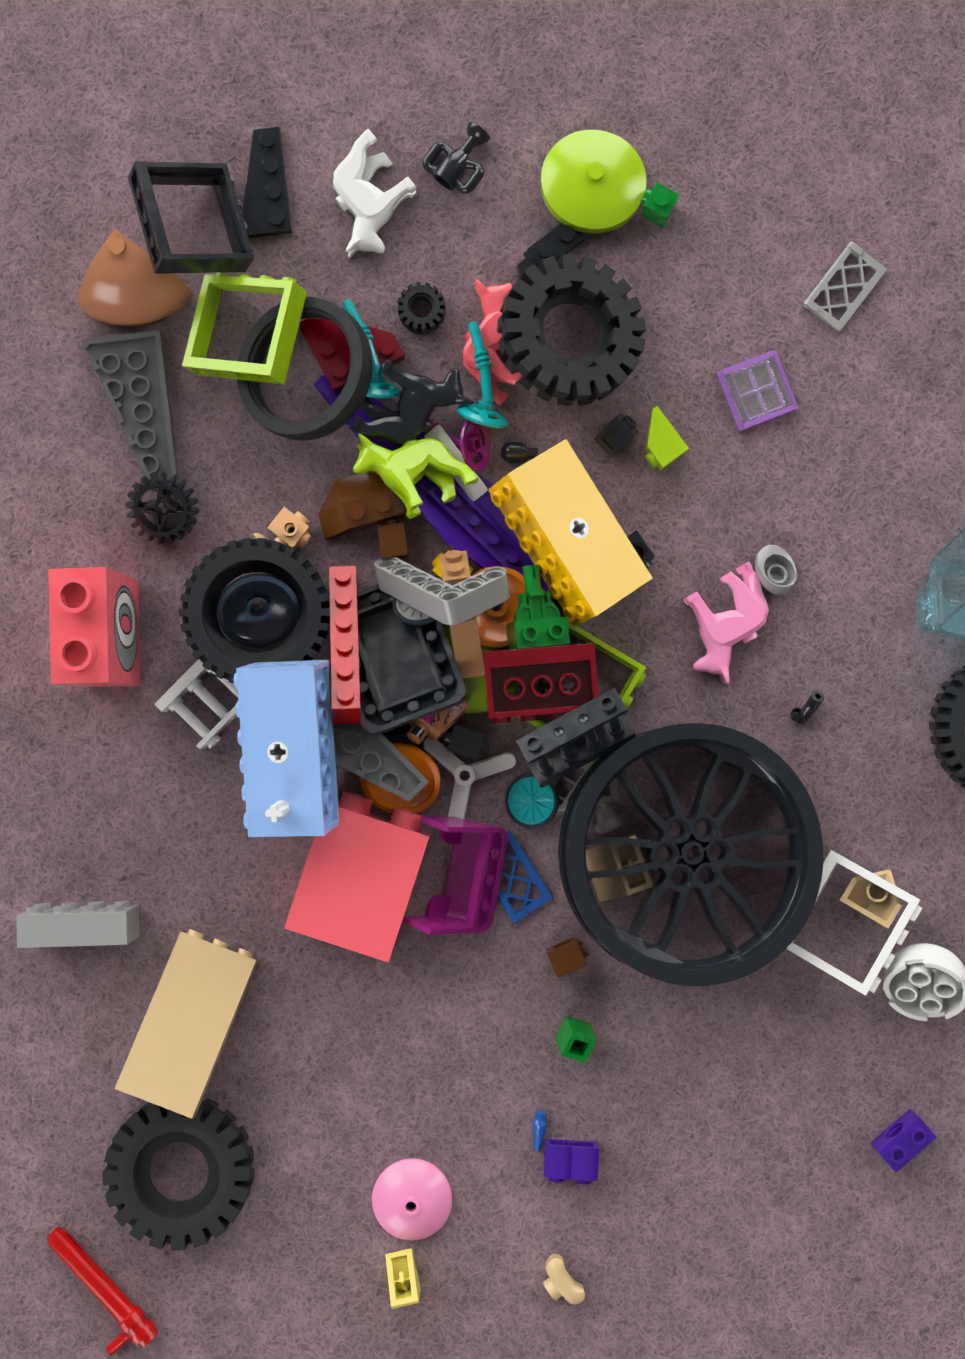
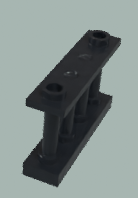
[516,688,636,788]

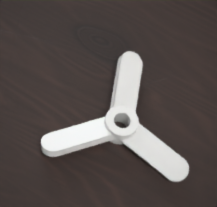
[423,738,516,819]

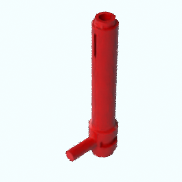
[46,1226,158,1355]

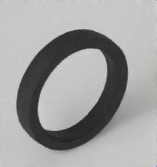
[237,297,373,441]

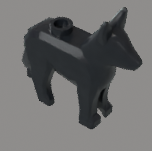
[349,358,474,445]

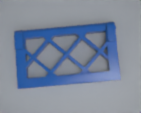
[498,830,553,923]

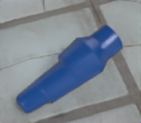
[533,1110,547,1151]

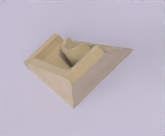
[840,870,902,929]

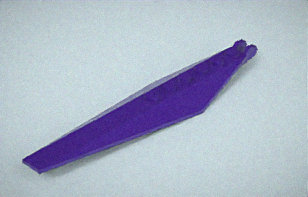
[313,375,561,616]

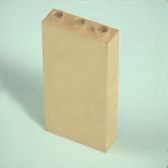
[115,929,258,1118]

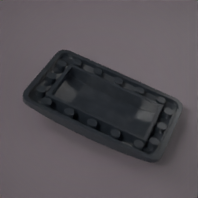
[329,584,467,736]

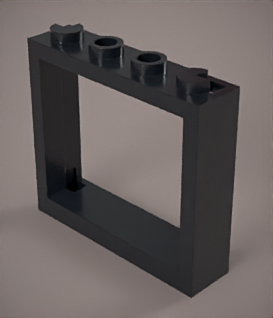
[128,161,254,274]

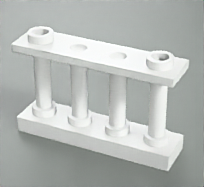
[154,633,241,749]

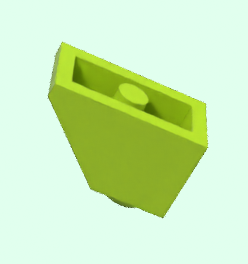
[645,406,689,472]

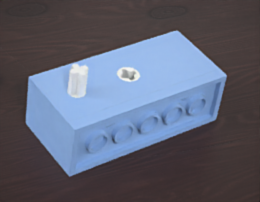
[234,660,340,837]

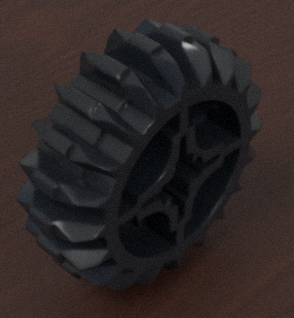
[125,472,199,544]

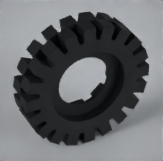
[497,254,646,406]
[102,1098,255,1251]

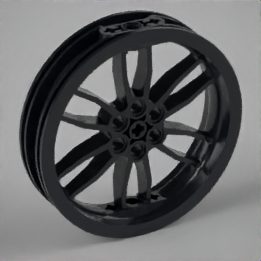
[558,723,824,986]

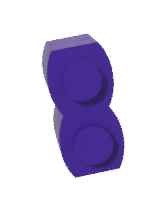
[543,1139,599,1185]

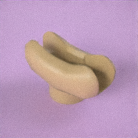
[543,1254,585,1305]

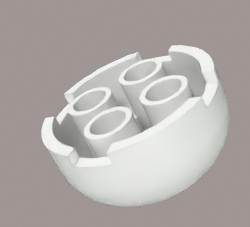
[883,943,965,1021]

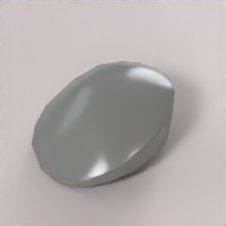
[755,545,797,595]

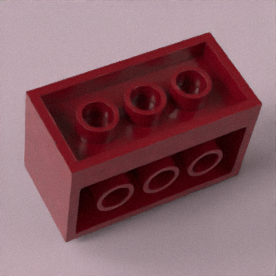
[482,643,599,724]

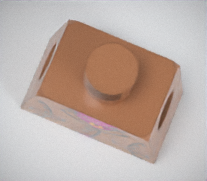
[407,700,469,744]

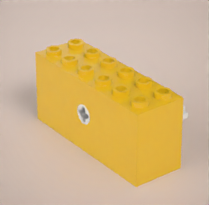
[488,439,653,627]

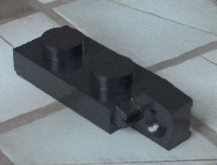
[516,223,585,276]

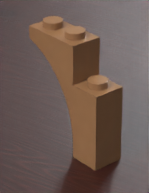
[440,550,484,678]

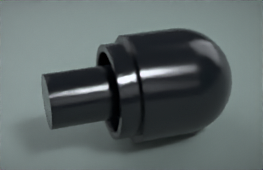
[501,442,538,463]

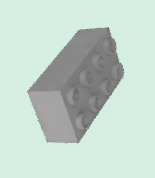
[16,900,140,948]

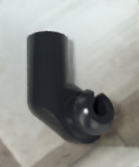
[790,691,824,724]

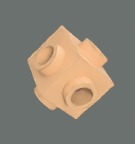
[267,507,312,550]

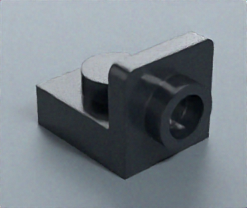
[594,414,639,458]

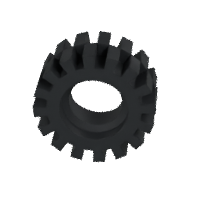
[397,282,446,334]

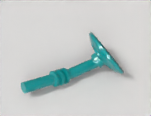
[342,299,402,398]
[457,321,509,428]

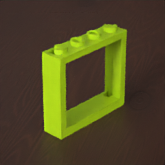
[182,273,307,385]
[518,620,647,728]

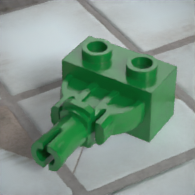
[506,565,570,650]

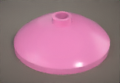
[372,1158,452,1241]

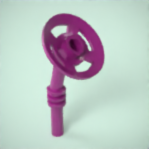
[396,400,491,471]

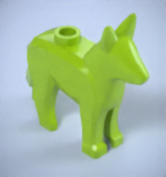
[353,433,478,519]

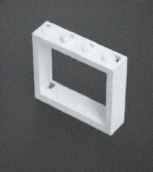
[786,850,922,996]

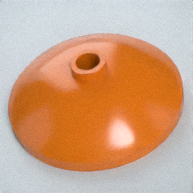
[471,566,525,647]
[360,743,441,813]

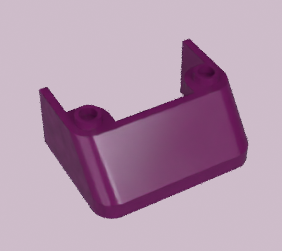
[403,816,508,935]

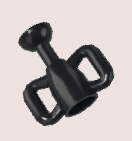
[422,122,490,194]

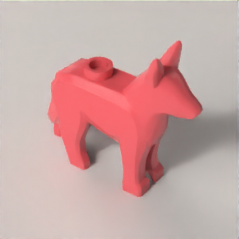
[463,279,521,407]

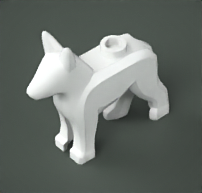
[333,129,417,258]

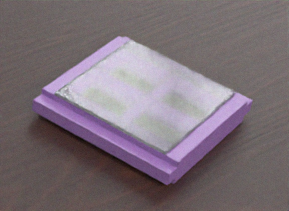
[716,350,799,432]

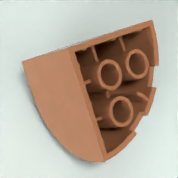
[79,229,194,327]

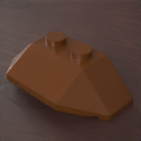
[318,472,407,540]

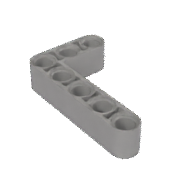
[375,557,510,625]

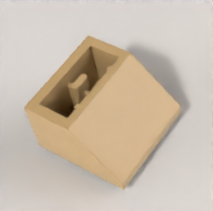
[586,833,653,902]

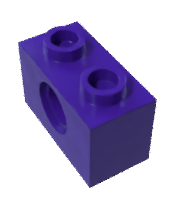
[870,1109,937,1173]

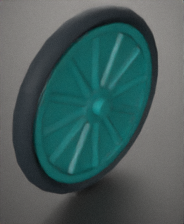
[505,772,559,829]

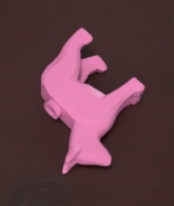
[683,561,769,685]

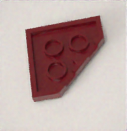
[298,318,405,393]

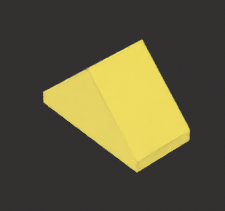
[385,1248,421,1309]

